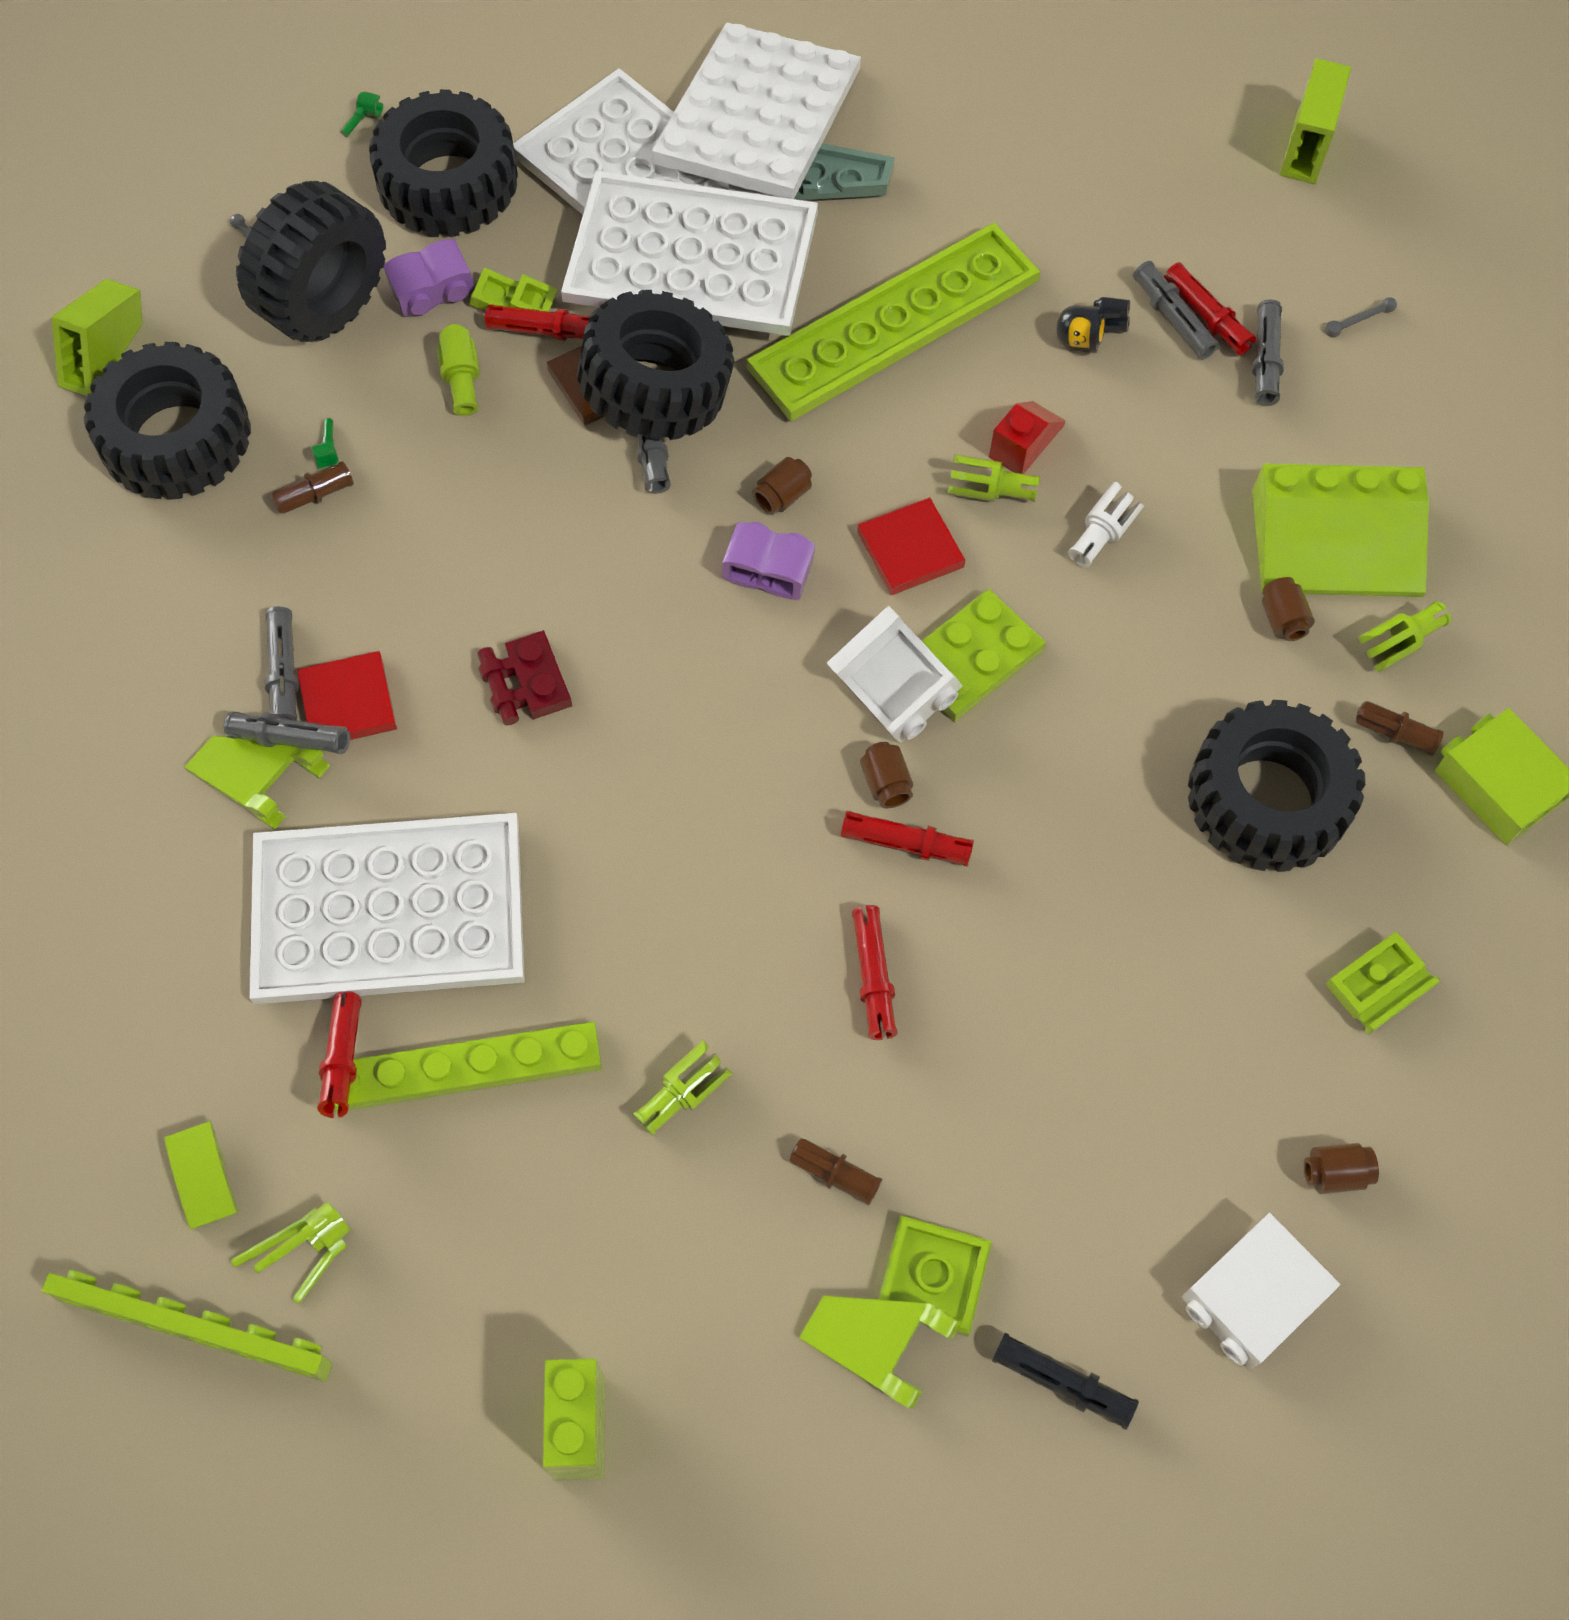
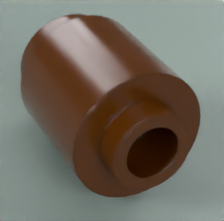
[752,457,812,515]
[1262,577,1315,641]
[860,742,914,809]
[1304,1143,1379,1194]

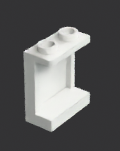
[827,605,963,743]
[1182,1212,1341,1370]

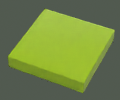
[878,1215,992,1337]

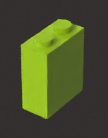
[1280,58,1352,184]
[1434,708,1569,846]
[543,1358,605,1480]

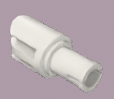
[1068,482,1144,568]

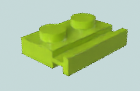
[1325,931,1440,1036]

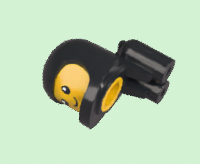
[1056,297,1130,353]

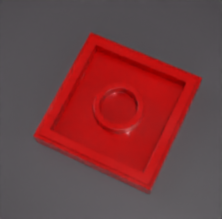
[857,497,966,596]
[297,651,397,740]

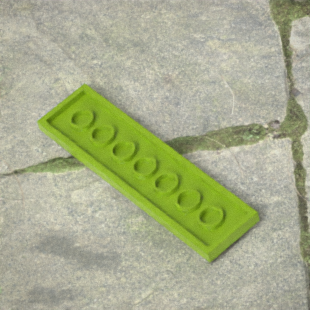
[747,222,1040,422]

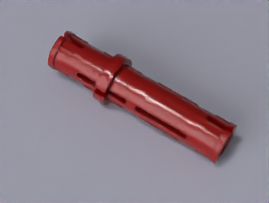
[1163,262,1256,356]
[485,304,590,341]
[841,810,974,867]
[852,905,898,1040]
[317,991,362,1118]

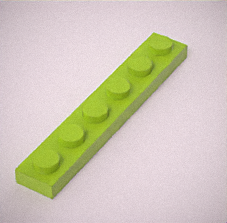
[335,1021,602,1112]
[41,1270,332,1382]

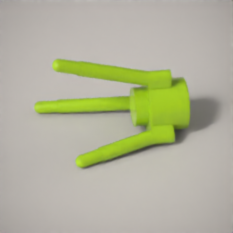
[231,1202,351,1303]

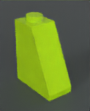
[51,278,143,396]

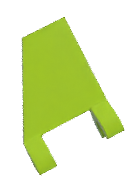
[184,736,330,830]
[799,1295,962,1409]

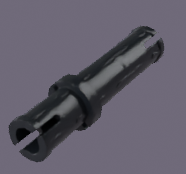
[992,1332,1139,1430]

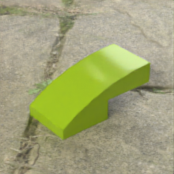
[469,267,558,312]
[164,1120,239,1230]

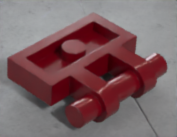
[477,630,572,726]

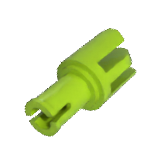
[437,324,480,416]
[947,454,1040,502]
[1358,601,1451,672]
[633,1039,733,1136]

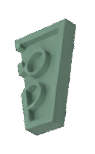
[770,144,895,200]

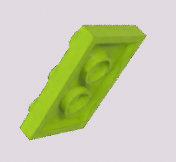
[922,589,1046,723]

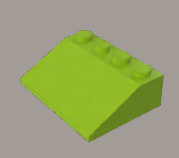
[1252,463,1429,597]

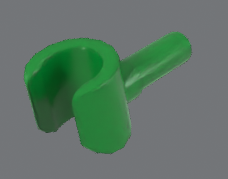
[340,92,384,137]
[311,418,339,469]

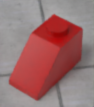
[989,401,1066,474]

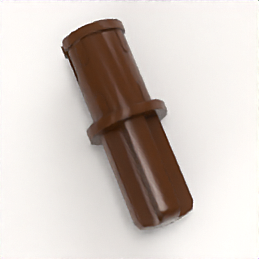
[271,461,354,514]
[1355,701,1444,756]
[790,1139,883,1205]

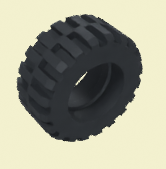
[369,89,518,237]
[236,181,386,342]
[577,290,734,441]
[83,342,251,499]
[1188,699,1366,872]

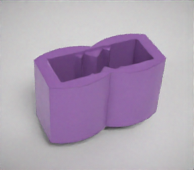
[384,239,475,316]
[722,522,815,600]

